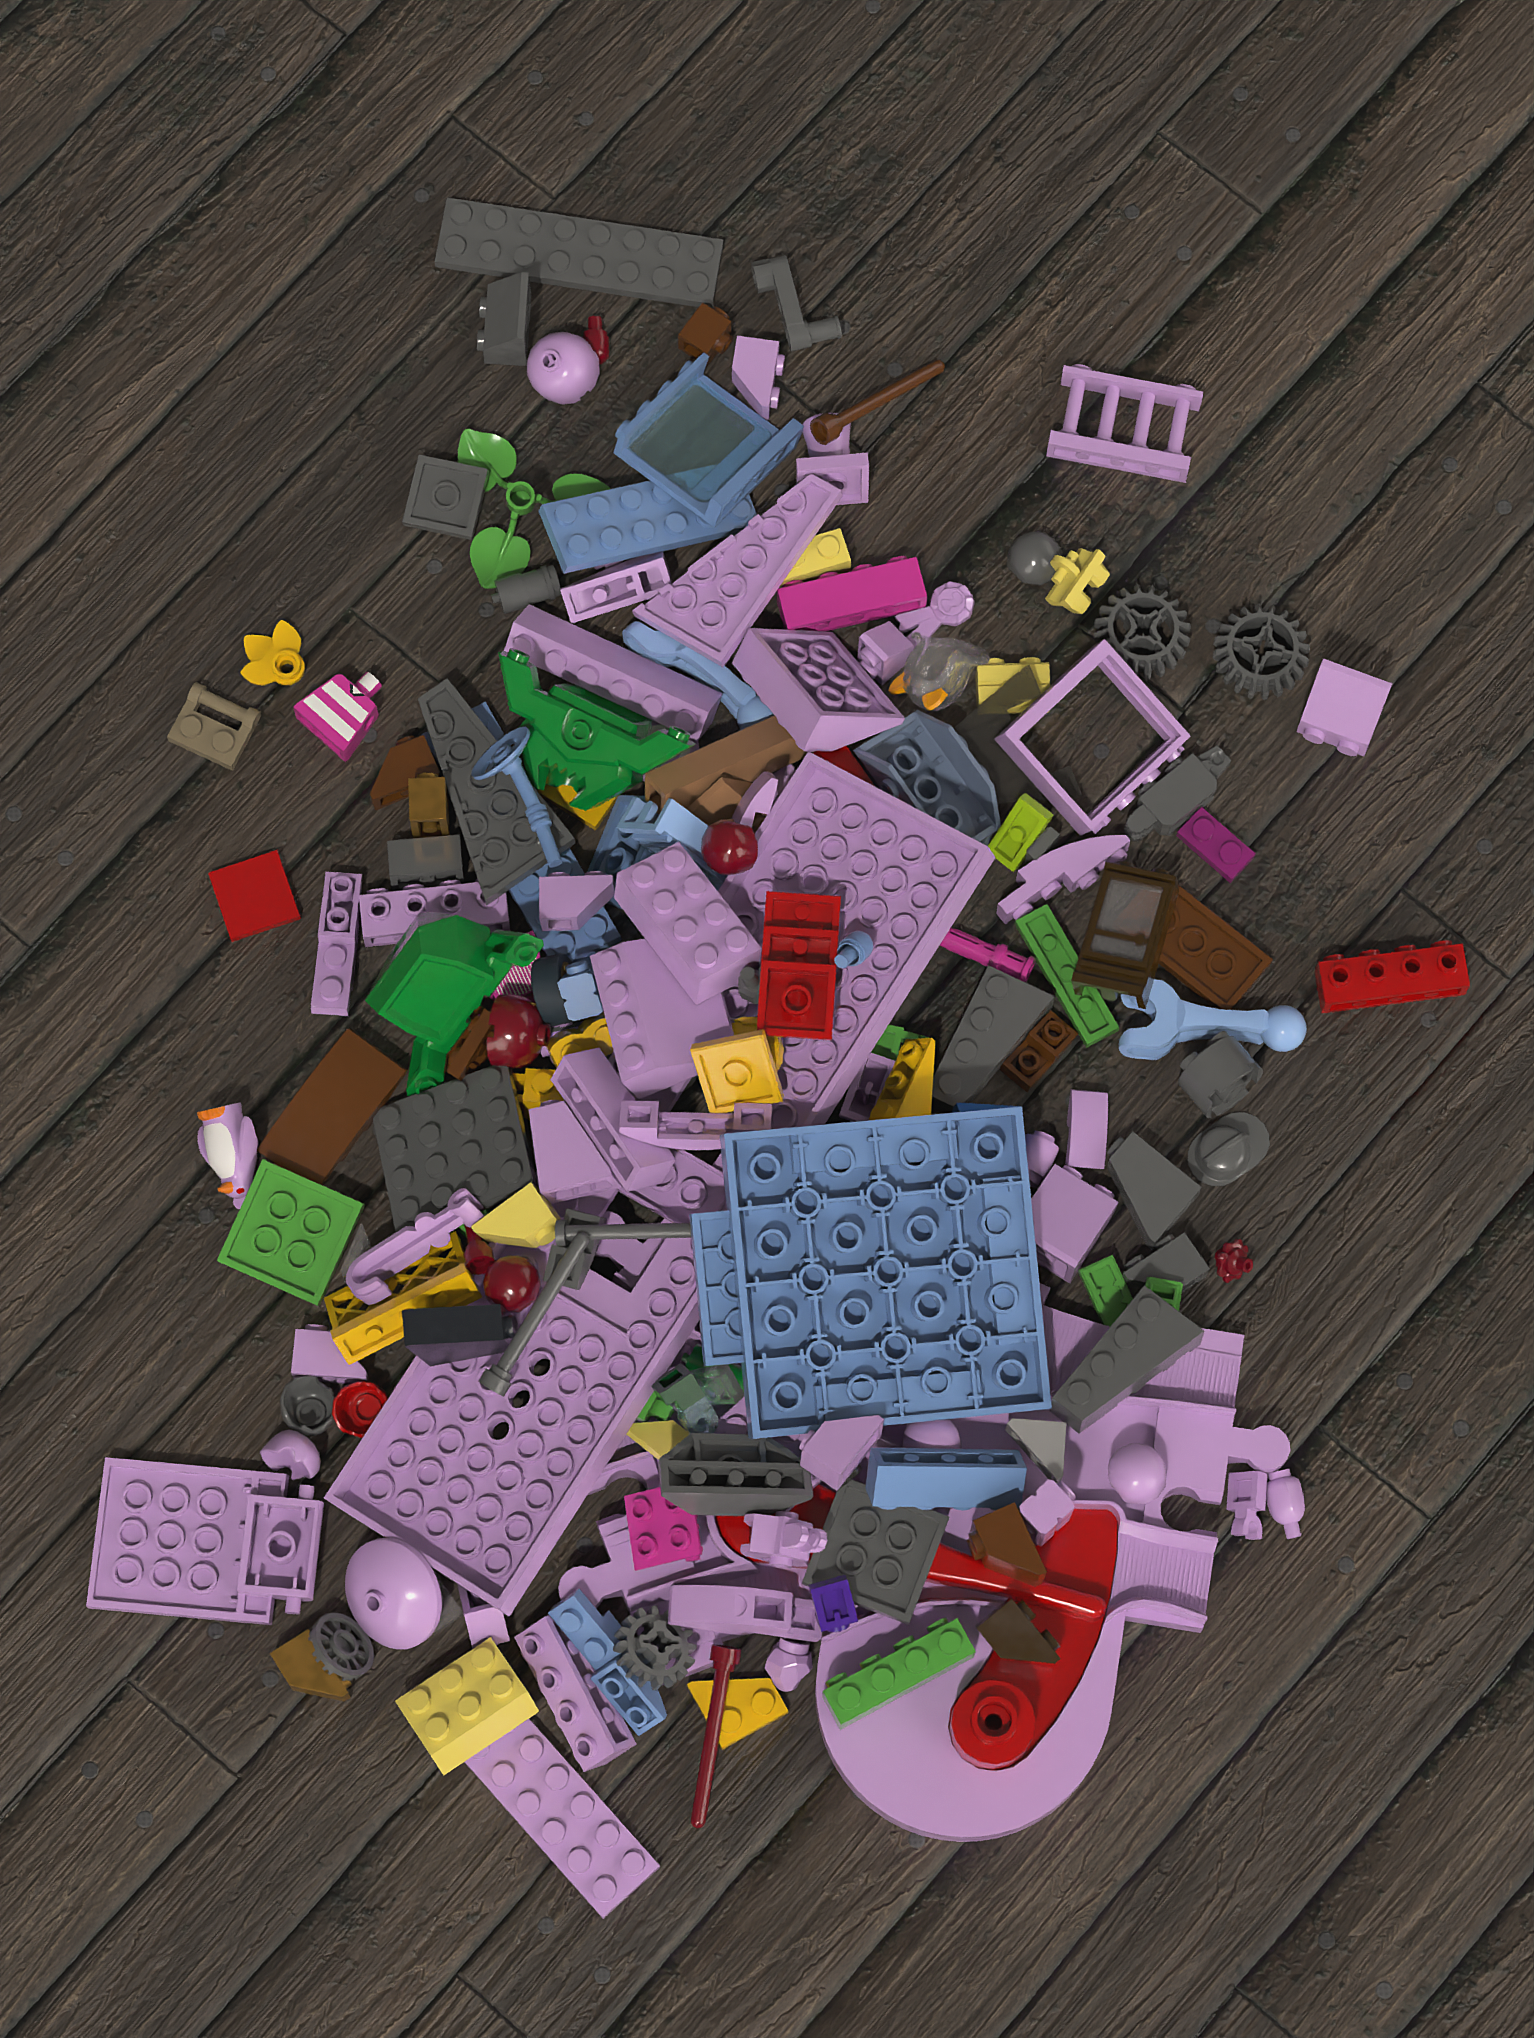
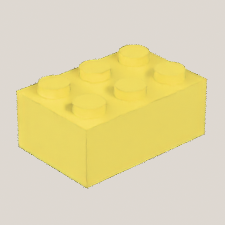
[395,1637,539,1776]

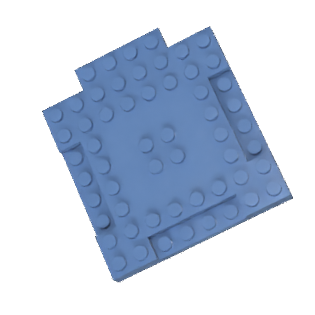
[689,1107,1052,1439]

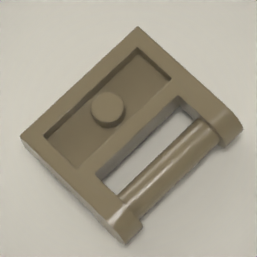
[167,682,261,771]

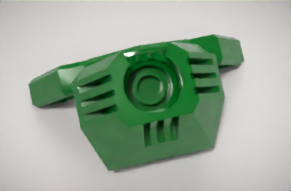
[498,648,696,811]
[365,912,544,1096]

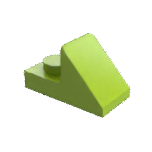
[988,793,1054,872]

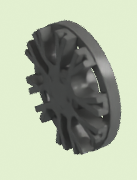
[308,1613,374,1681]

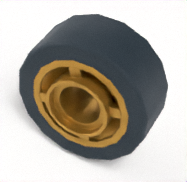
[531,953,578,1026]

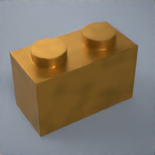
[408,773,450,839]

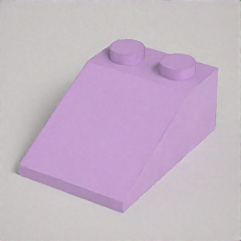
[1297,659,1392,756]

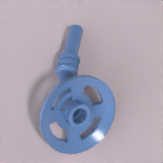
[471,727,562,867]

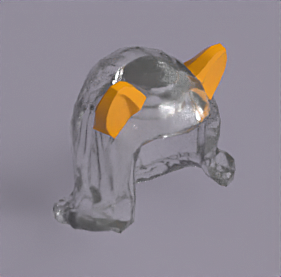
[888,632,990,711]

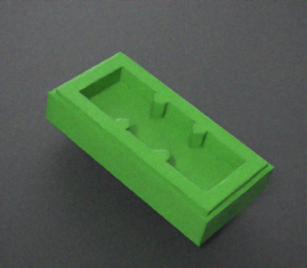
[1078,1255,1133,1327]

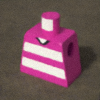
[293,672,382,762]

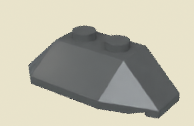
[658,1433,813,1516]

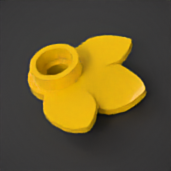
[240,620,305,686]

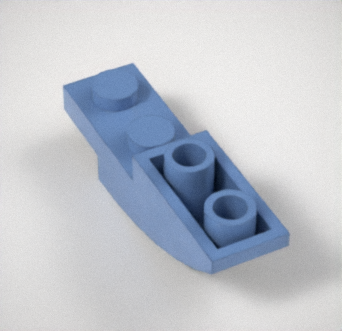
[548,1589,667,1736]

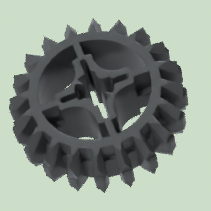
[1094,584,1191,681]
[1212,603,1310,700]

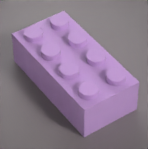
[614,842,762,1005]

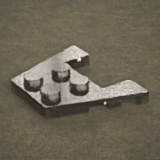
[953,665,1083,803]

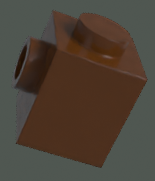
[678,302,733,367]

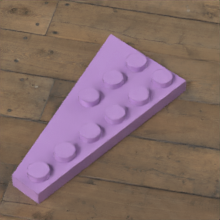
[632,473,842,667]

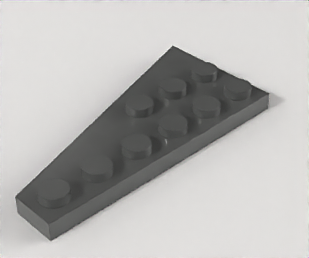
[418,679,575,906]

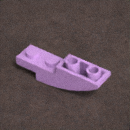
[996,835,1130,924]
[311,872,362,1016]
[668,1585,822,1642]

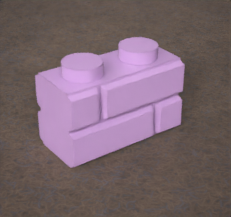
[1018,1479,1076,1546]

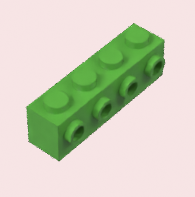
[822,1617,976,1730]

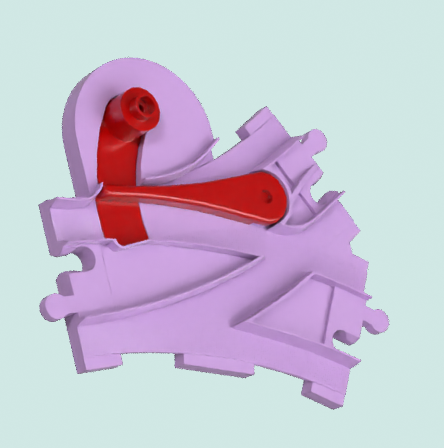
[558,1162,1290,1842]

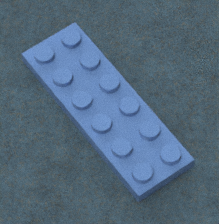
[539,466,757,574]

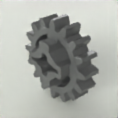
[613,1606,697,1690]

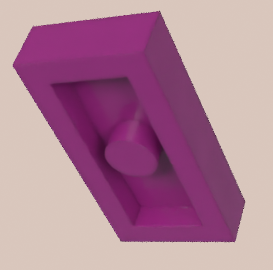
[1176,807,1255,883]

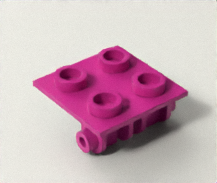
[624,1487,703,1571]

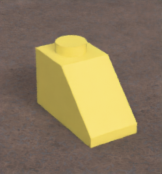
[471,1182,562,1248]

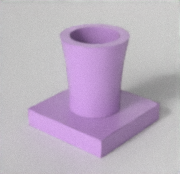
[796,413,869,505]

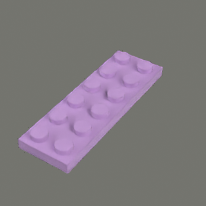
[464,1719,660,1919]

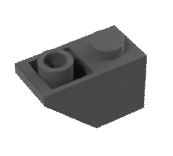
[1122,1232,1210,1293]

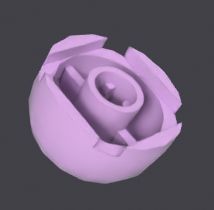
[527,332,600,405]

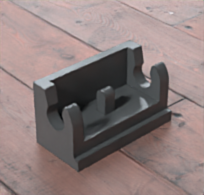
[387,835,465,892]

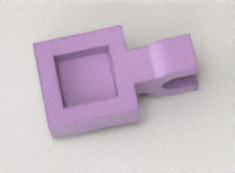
[1227,1471,1267,1540]

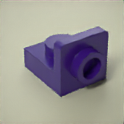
[809,1575,858,1632]

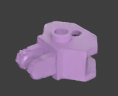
[740,1511,828,1568]

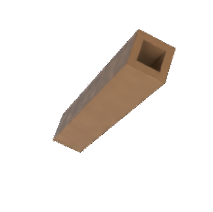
[645,715,816,814]

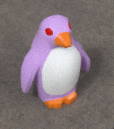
[197,1102,258,1199]

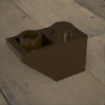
[975,1596,1061,1664]

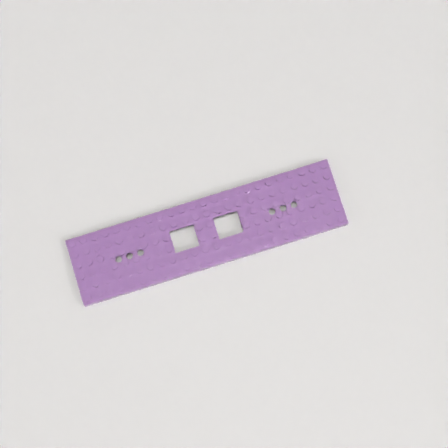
[324,751,996,1616]

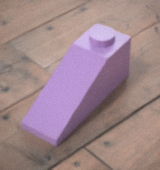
[560,551,673,623]

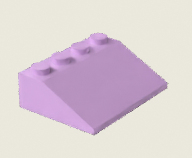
[732,628,905,752]
[590,939,734,1099]

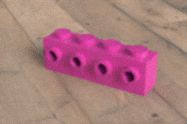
[777,556,927,631]

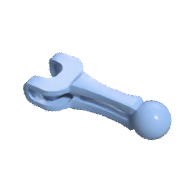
[622,621,774,730]
[1119,979,1307,1060]

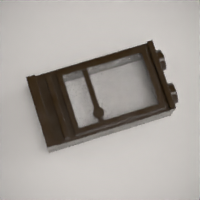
[1071,861,1179,1009]

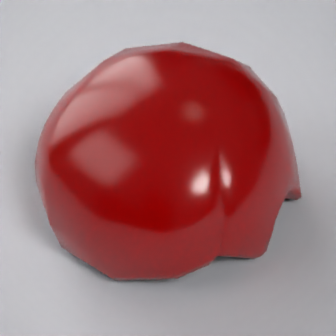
[332,1381,389,1438]

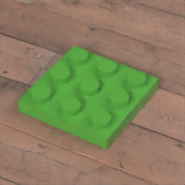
[217,1159,365,1306]

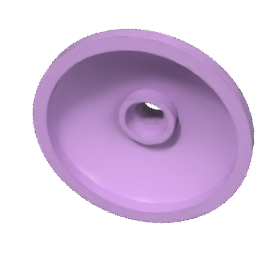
[345,1538,442,1649]

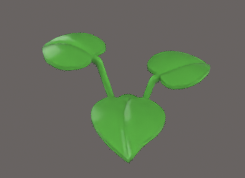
[458,429,610,589]

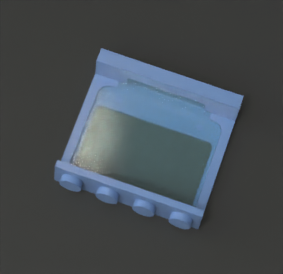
[613,353,804,528]

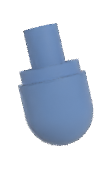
[834,931,873,968]

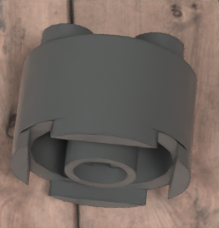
[1178,1031,1263,1118]

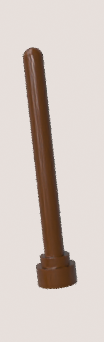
[810,360,945,445]

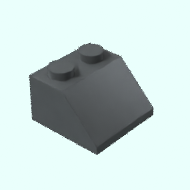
[477,272,531,366]

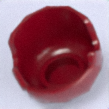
[701,819,758,875]
[483,1255,541,1312]

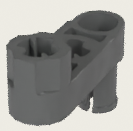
[751,255,842,352]

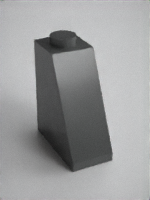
[1107,1132,1202,1250]

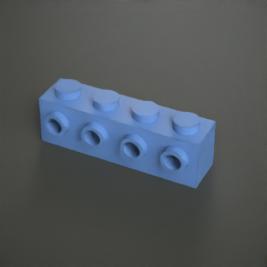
[865,1448,1027,1511]

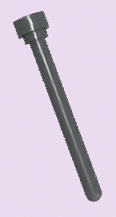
[478,1232,589,1397]

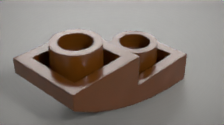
[999,1011,1079,1093]

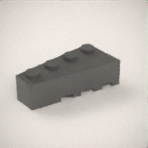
[931,965,1055,1114]
[1049,1286,1204,1434]

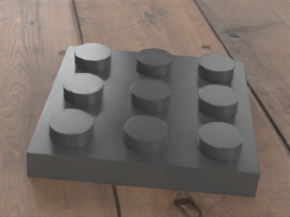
[802,1478,949,1625]

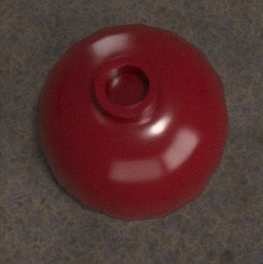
[487,994,551,1068]

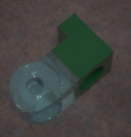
[652,1363,718,1434]

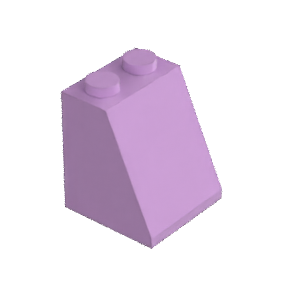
[1031,1164,1118,1283]

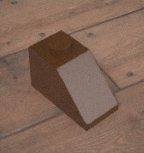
[370,735,441,811]

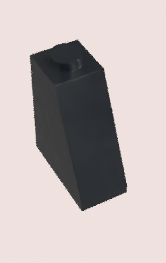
[402,1304,519,1367]

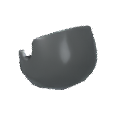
[1007,531,1063,586]
[280,1375,335,1436]

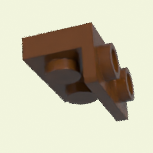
[446,1006,494,1081]

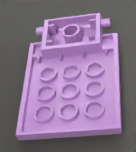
[86,1457,324,1625]

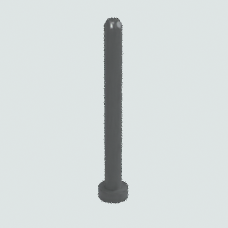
[555,1220,691,1246]

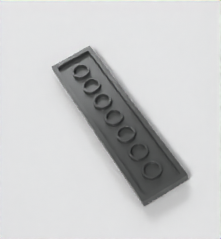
[435,197,723,308]

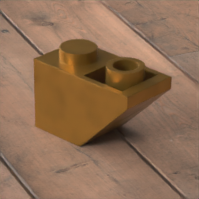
[270,1629,352,1702]

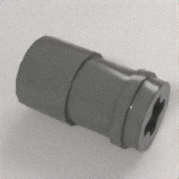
[491,565,562,614]

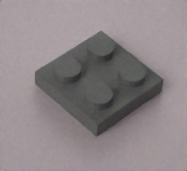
[402,455,489,540]

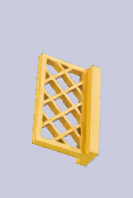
[324,1231,482,1365]

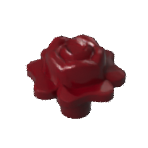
[1215,1238,1253,1283]

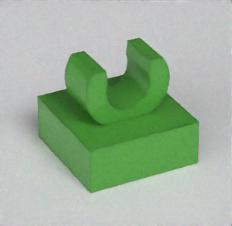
[635,1392,674,1423]

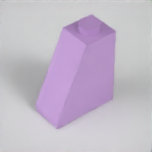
[529,1100,622,1204]

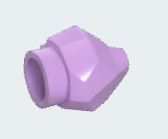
[765,1637,813,1692]

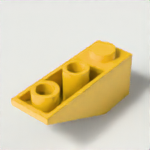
[869,1038,935,1120]

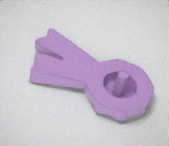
[895,581,975,655]

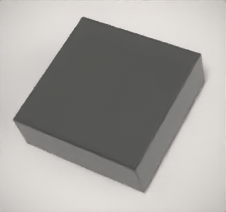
[1025,826,1060,865]

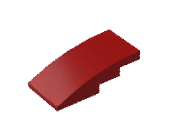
[757,891,841,1041]

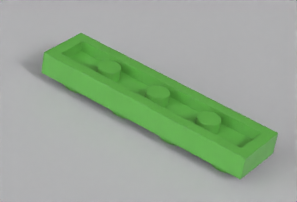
[1015,904,1119,1048]

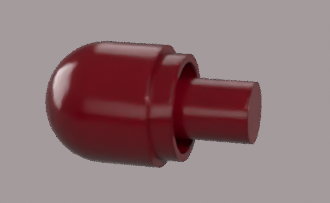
[582,316,610,365]

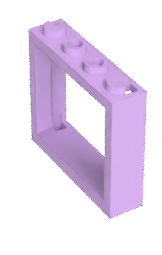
[994,639,1190,836]

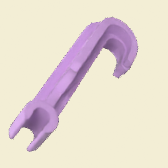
[346,1188,484,1305]

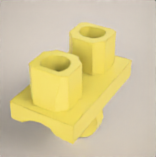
[1045,548,1110,614]

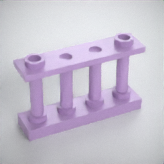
[1046,364,1203,483]

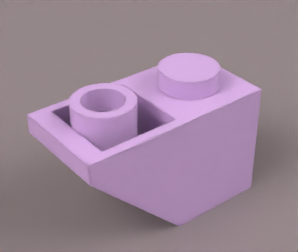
[732,336,785,420]
[857,621,914,685]
[539,871,615,931]

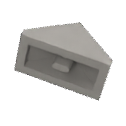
[1005,1418,1066,1484]

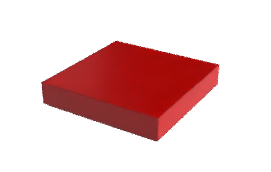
[208,850,301,942]

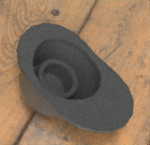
[1188,1112,1270,1186]

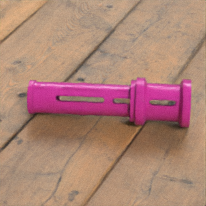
[939,927,1036,983]

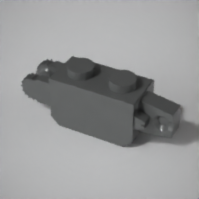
[1124,746,1231,842]

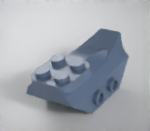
[853,710,1001,846]

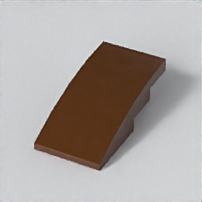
[257,1028,408,1186]

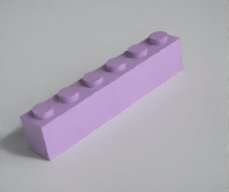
[504,604,723,741]

